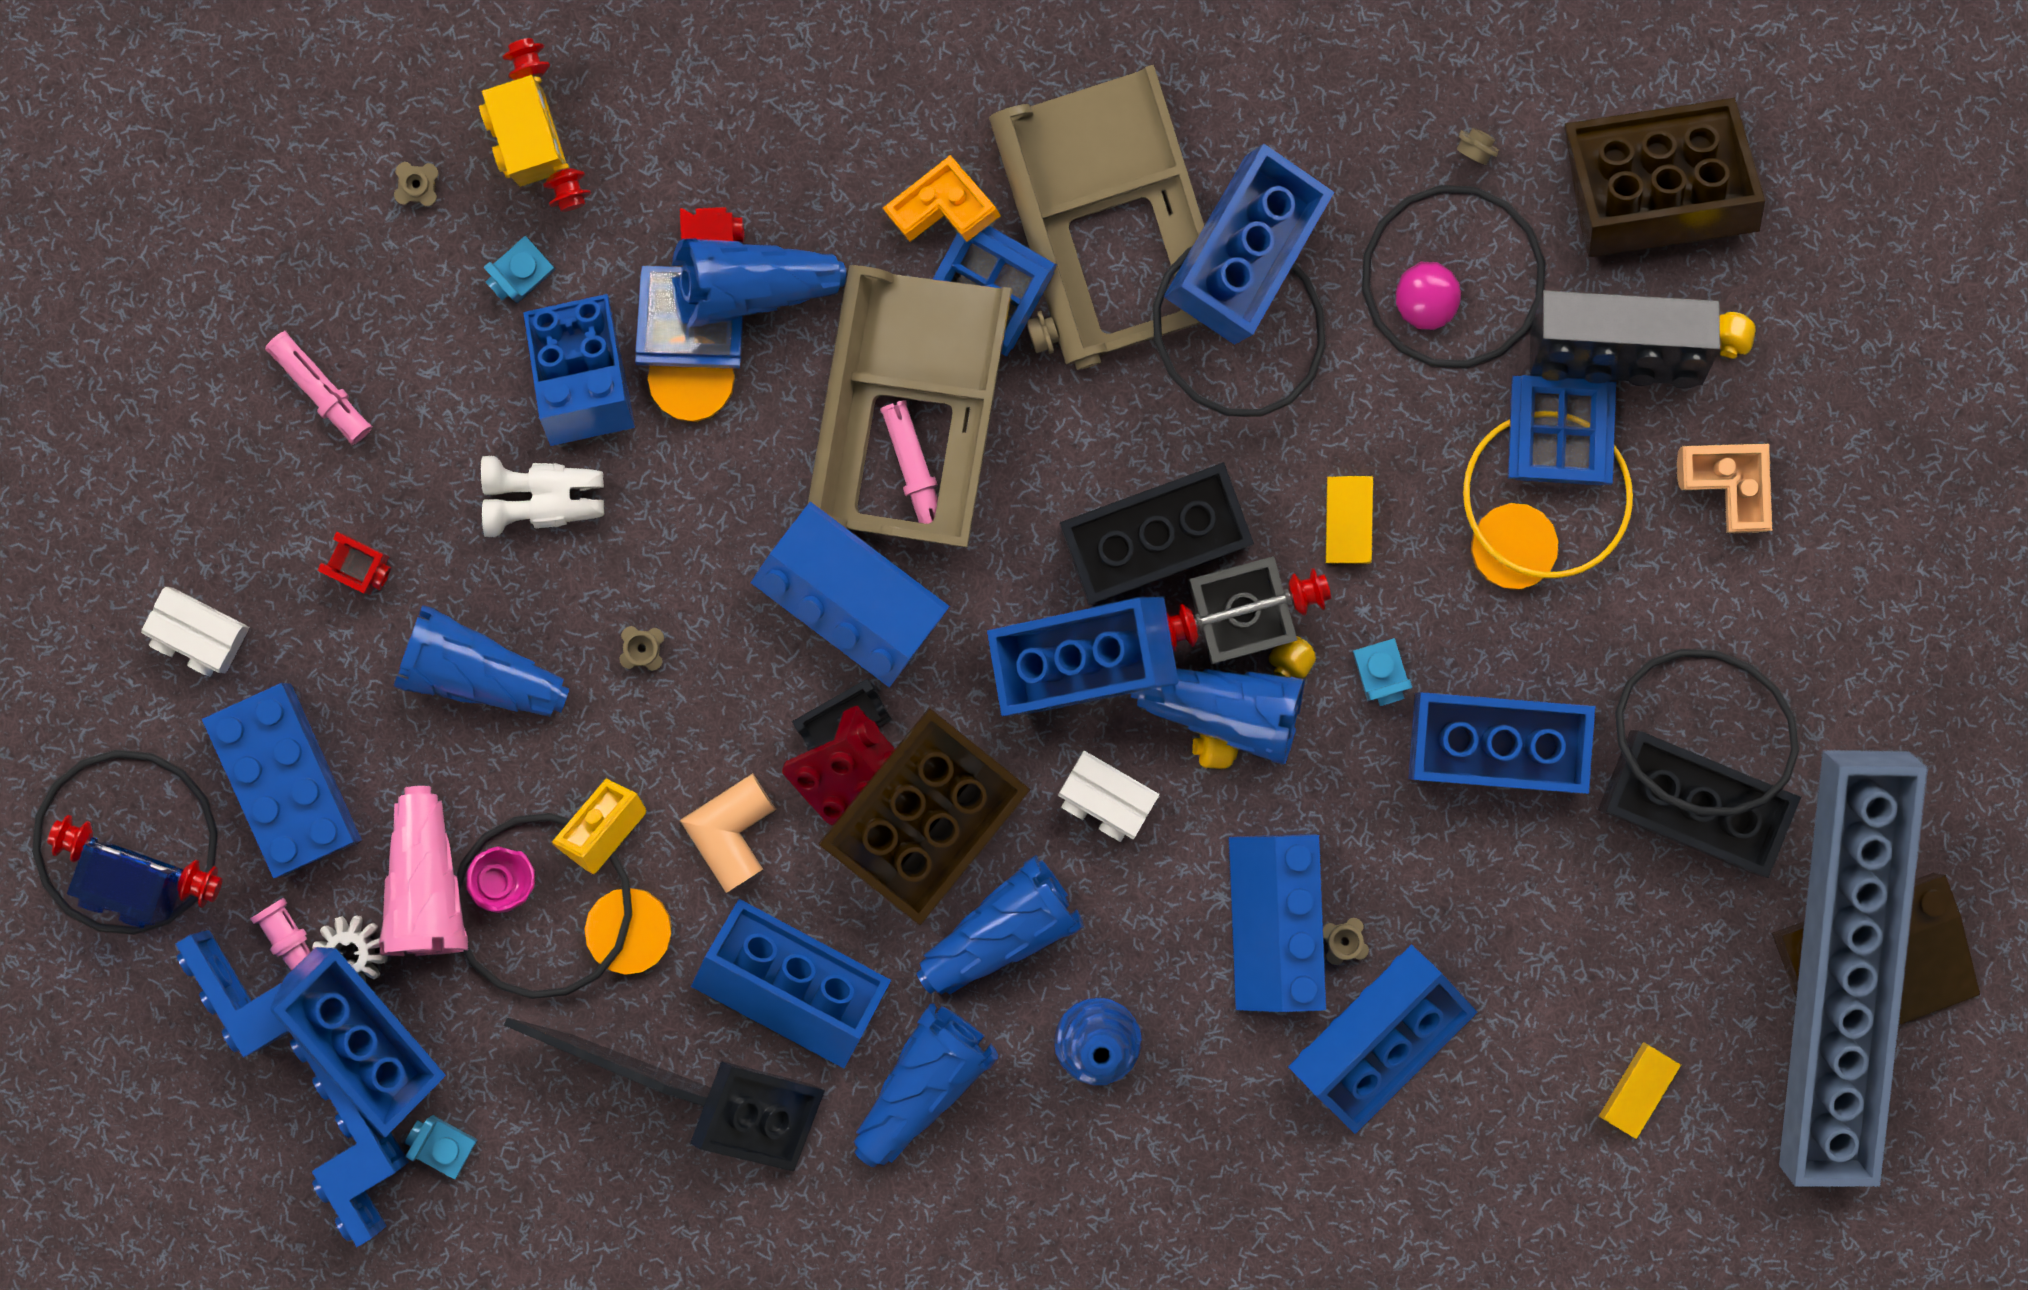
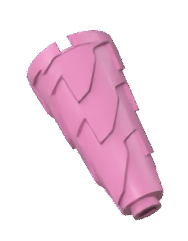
[379,786,468,956]

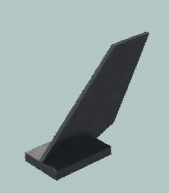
[504,1017,825,1171]

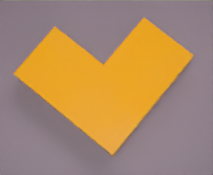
[883,155,1001,242]

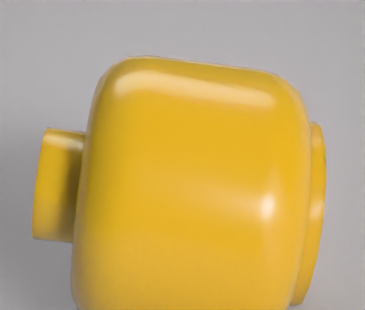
[1719,312,1756,359]
[1269,636,1316,679]
[1192,734,1238,769]

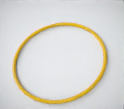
[1463,411,1633,578]

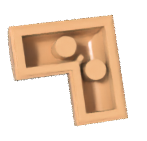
[1677,444,1772,533]
[680,773,776,893]

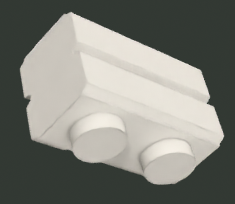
[141,587,250,677]
[1058,750,1159,842]

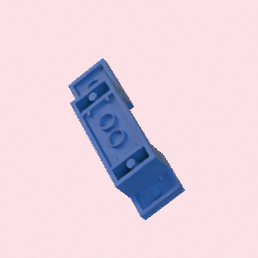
[176,930,409,1247]

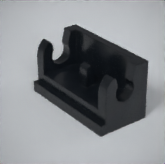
[792,678,892,751]

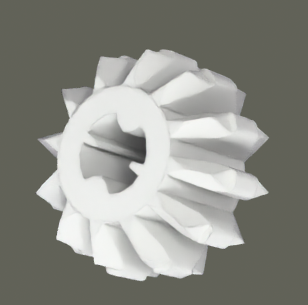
[313,915,388,982]

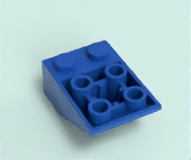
[523,294,635,446]

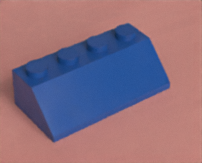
[750,502,950,687]
[1229,834,1326,1012]
[691,899,891,1069]
[1288,944,1478,1134]
[270,947,446,1137]

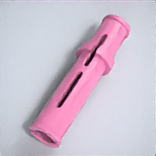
[265,331,373,445]
[880,400,938,524]

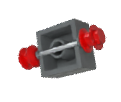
[1166,556,1331,664]

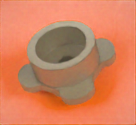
[1456,127,1499,165]
[394,162,439,206]
[1027,311,1059,354]
[619,626,664,671]
[1323,918,1369,965]

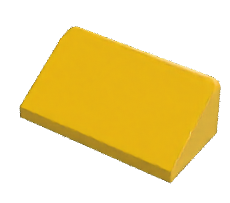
[1326,476,1373,564]
[552,778,646,874]
[1599,1042,1681,1139]

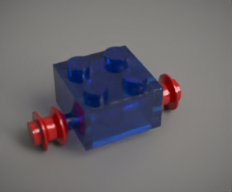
[47,815,223,928]

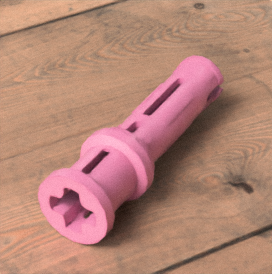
[250,898,310,971]

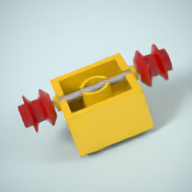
[479,38,591,212]

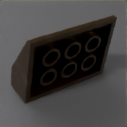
[1564,97,1765,257]
[818,707,1031,925]
[1772,873,1980,1025]

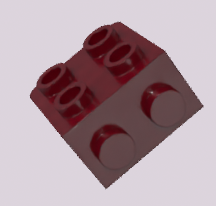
[782,706,895,825]

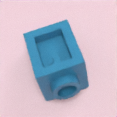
[484,235,556,303]
[1352,638,1412,706]
[405,1115,478,1179]

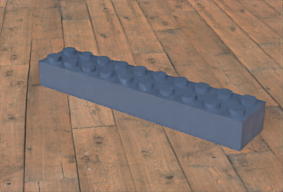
[1779,750,1928,1187]

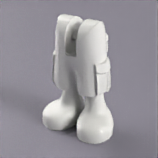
[481,456,604,537]

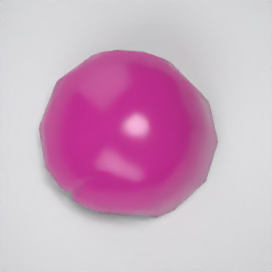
[1396,262,1461,330]
[466,846,535,913]

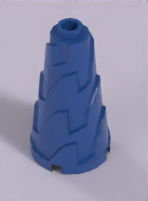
[672,238,846,327]
[393,605,570,717]
[1131,668,1305,765]
[916,855,1084,995]
[1055,997,1142,1085]
[854,1003,999,1167]

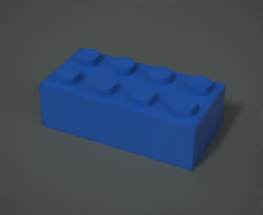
[1163,144,1334,345]
[987,597,1179,716]
[202,683,362,878]
[1408,692,1595,794]

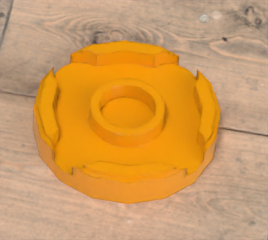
[648,336,735,422]
[1471,503,1558,590]
[584,888,672,975]

